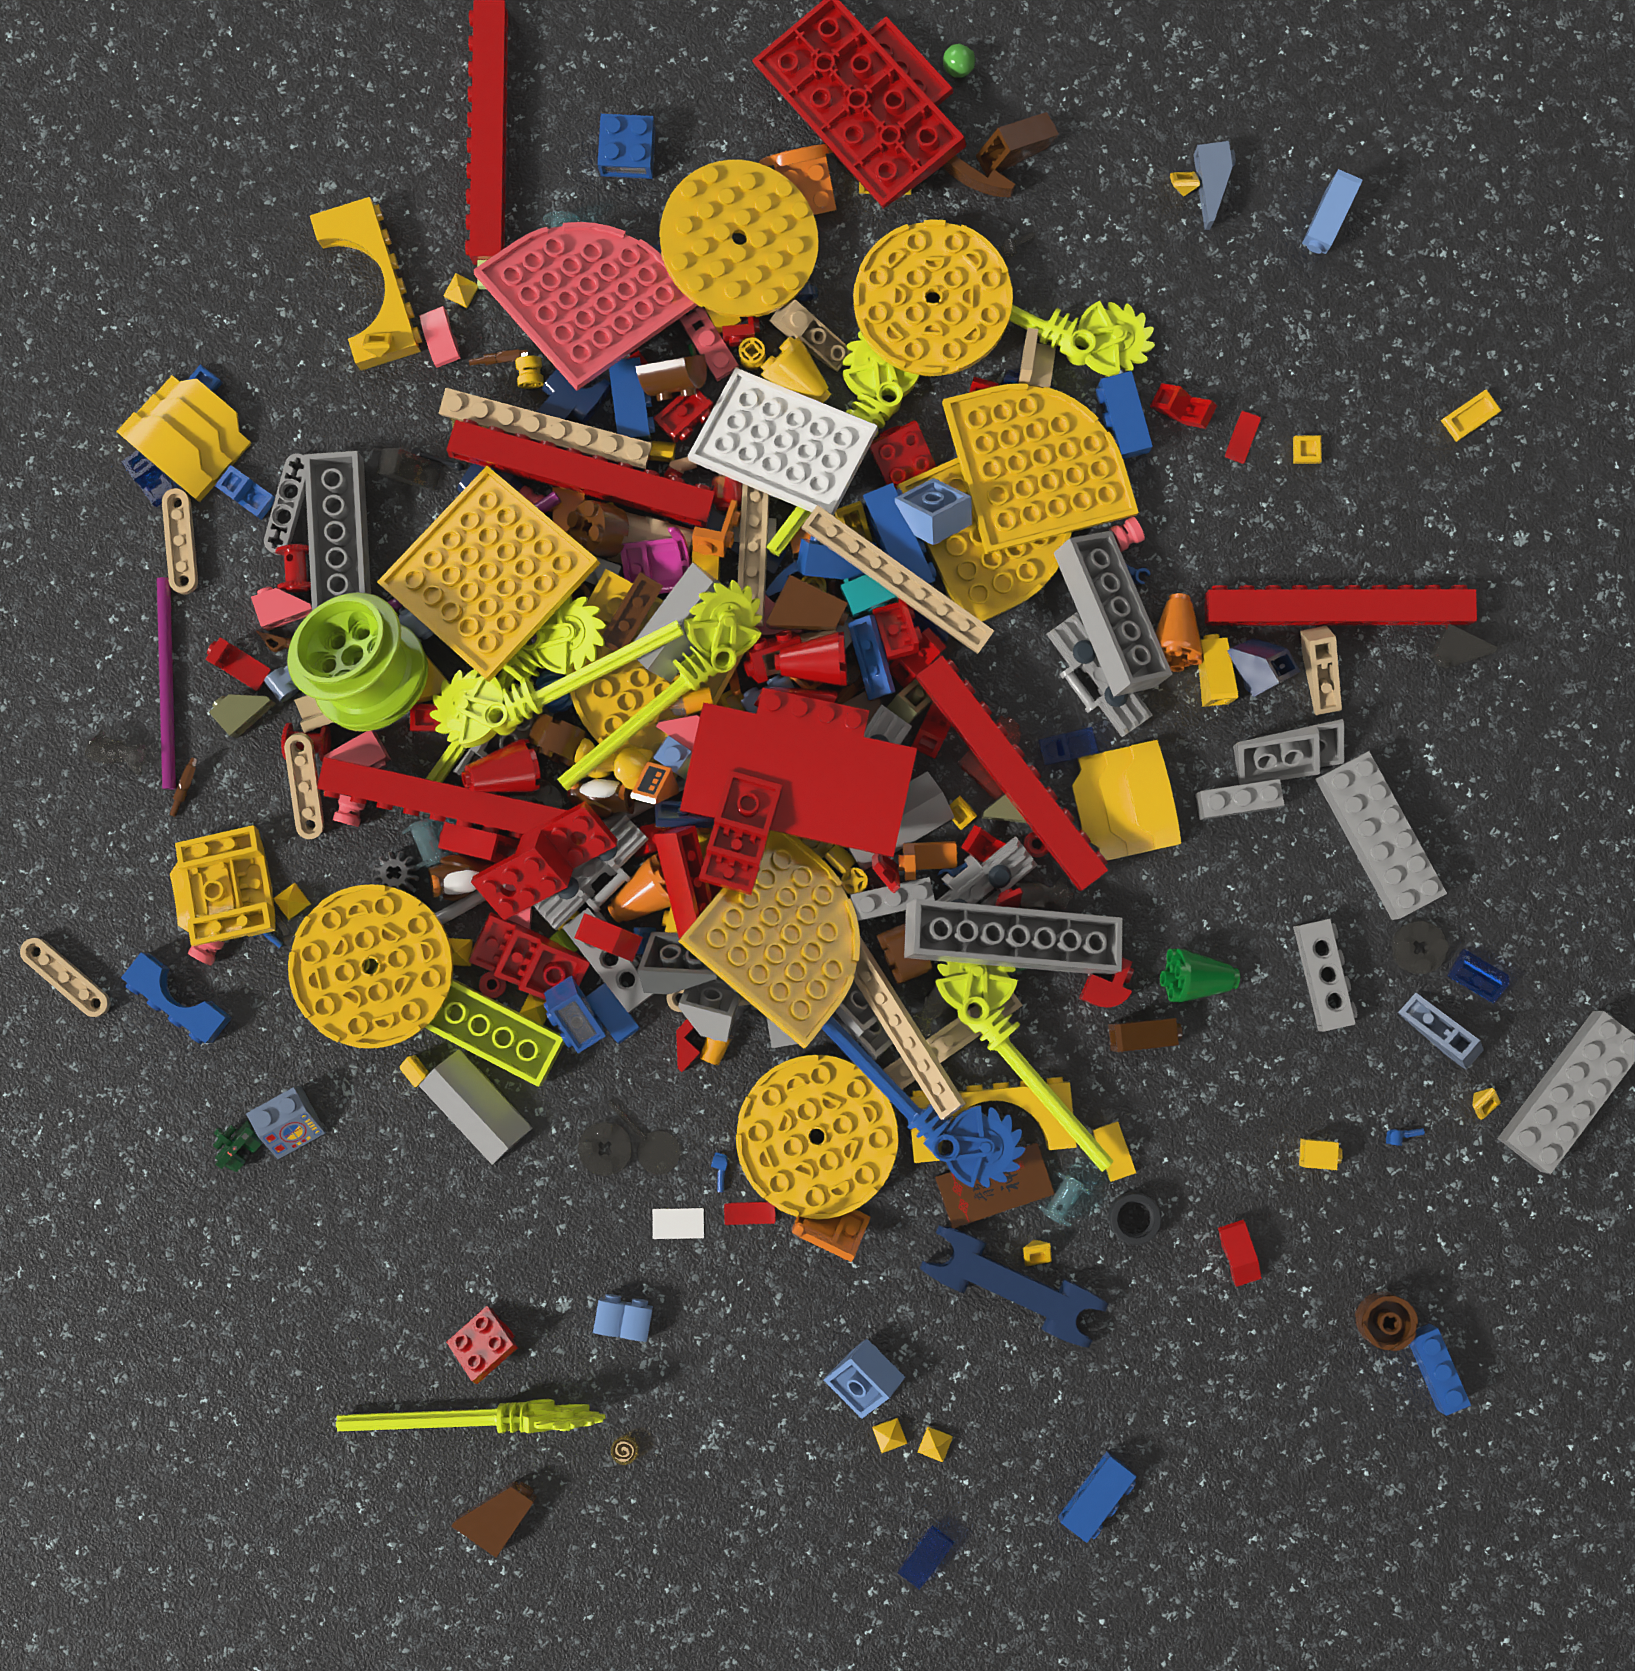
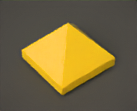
[1170,172,1200,197]
[444,273,478,308]
[362,332,393,358]
[949,796,977,830]
[273,883,311,920]
[449,938,473,966]
[520,994,547,1025]
[1473,1088,1501,1120]
[1023,1240,1052,1266]
[872,1417,907,1453]
[918,1426,953,1462]

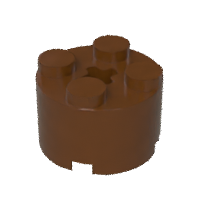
[567,500,629,558]
[526,713,587,767]
[876,923,932,985]
[1355,1291,1418,1351]

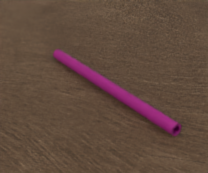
[157,577,176,789]

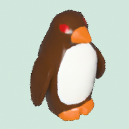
[566,776,635,818]
[428,855,494,901]

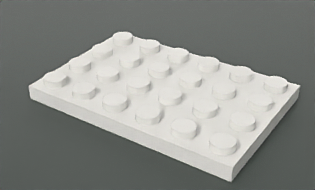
[688,368,878,516]

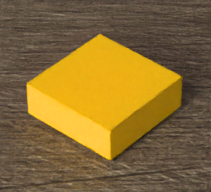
[1293,435,1322,464]

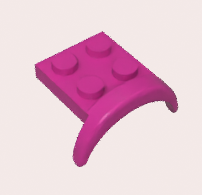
[621,527,691,594]

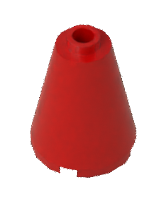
[775,631,847,686]
[461,738,540,792]

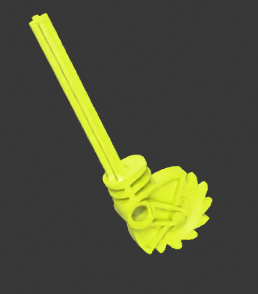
[1009,301,1155,376]
[766,331,920,557]
[557,580,762,791]
[426,595,607,783]
[430,620,684,748]
[935,962,1114,1171]
[336,1399,606,1433]

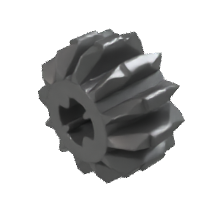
[373,851,419,891]

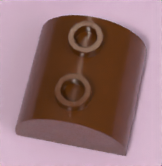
[636,354,707,401]

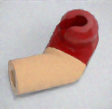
[664,457,697,479]

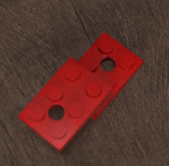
[471,801,618,920]

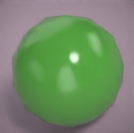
[942,43,976,78]

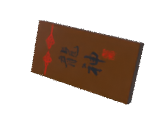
[935,1142,1054,1229]

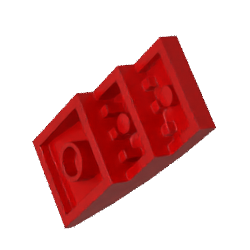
[699,770,782,896]
[469,912,590,1000]

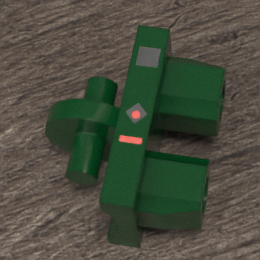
[213,1120,262,1172]

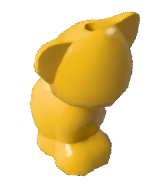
[574,738,654,790]

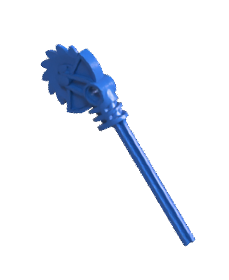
[821,1016,1025,1188]

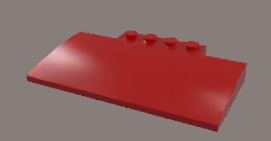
[752,0,966,209]
[680,688,917,857]

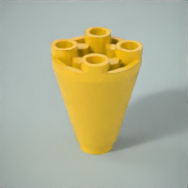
[760,336,831,403]

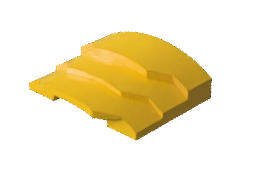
[116,376,252,502]
[1072,740,1181,860]
[170,825,275,947]

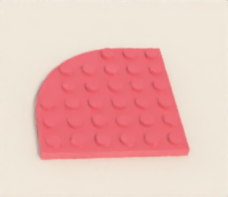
[474,222,697,391]

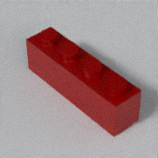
[654,826,713,939]

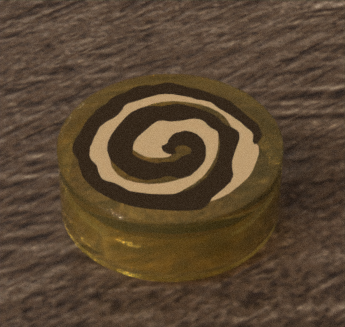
[611,1436,639,1465]

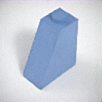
[1302,169,1362,254]

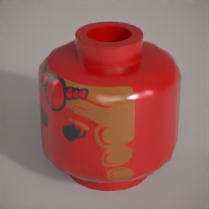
[711,475,743,512]

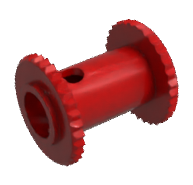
[275,544,311,593]
[281,723,331,762]

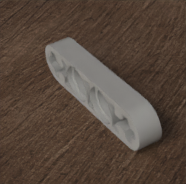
[264,453,306,555]

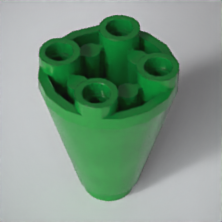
[1160,949,1240,1002]

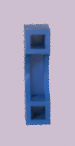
[121,952,232,1044]

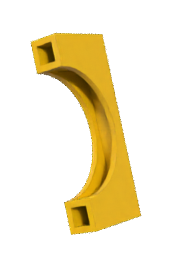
[310,197,422,371]
[909,1077,1077,1163]

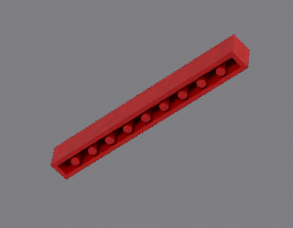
[465,0,508,265]
[447,419,715,528]
[1205,585,1477,626]
[916,655,1108,891]
[317,757,586,839]

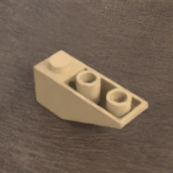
[769,300,852,372]

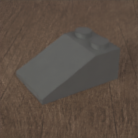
[637,932,718,994]

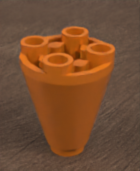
[1155,593,1203,672]
[608,854,671,923]

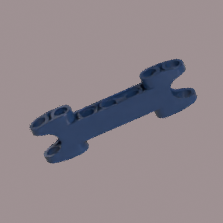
[457,369,611,493]
[920,1225,1109,1348]

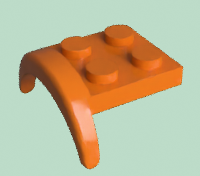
[759,144,837,215]
[792,1210,871,1262]

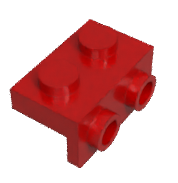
[654,388,714,444]
[873,598,923,661]

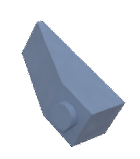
[1193,141,1236,230]
[1398,993,1484,1070]

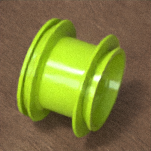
[287,592,428,731]

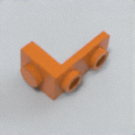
[692,500,741,557]
[898,841,957,880]

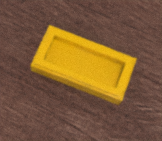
[1441,389,1502,442]
[1092,1121,1136,1182]

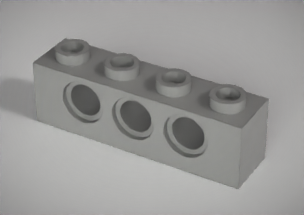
[563,908,654,1013]
[1293,919,1357,1031]

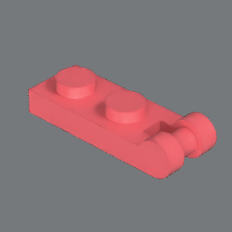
[679,306,739,382]

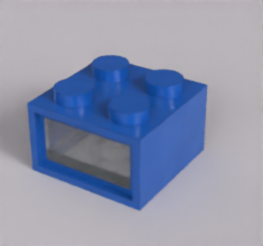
[598,114,656,179]
[544,976,606,1053]

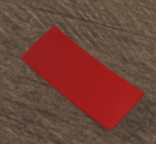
[1225,411,1261,464]
[724,1202,775,1225]

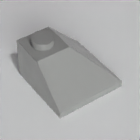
[678,979,741,1042]

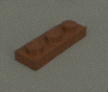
[602,572,663,652]

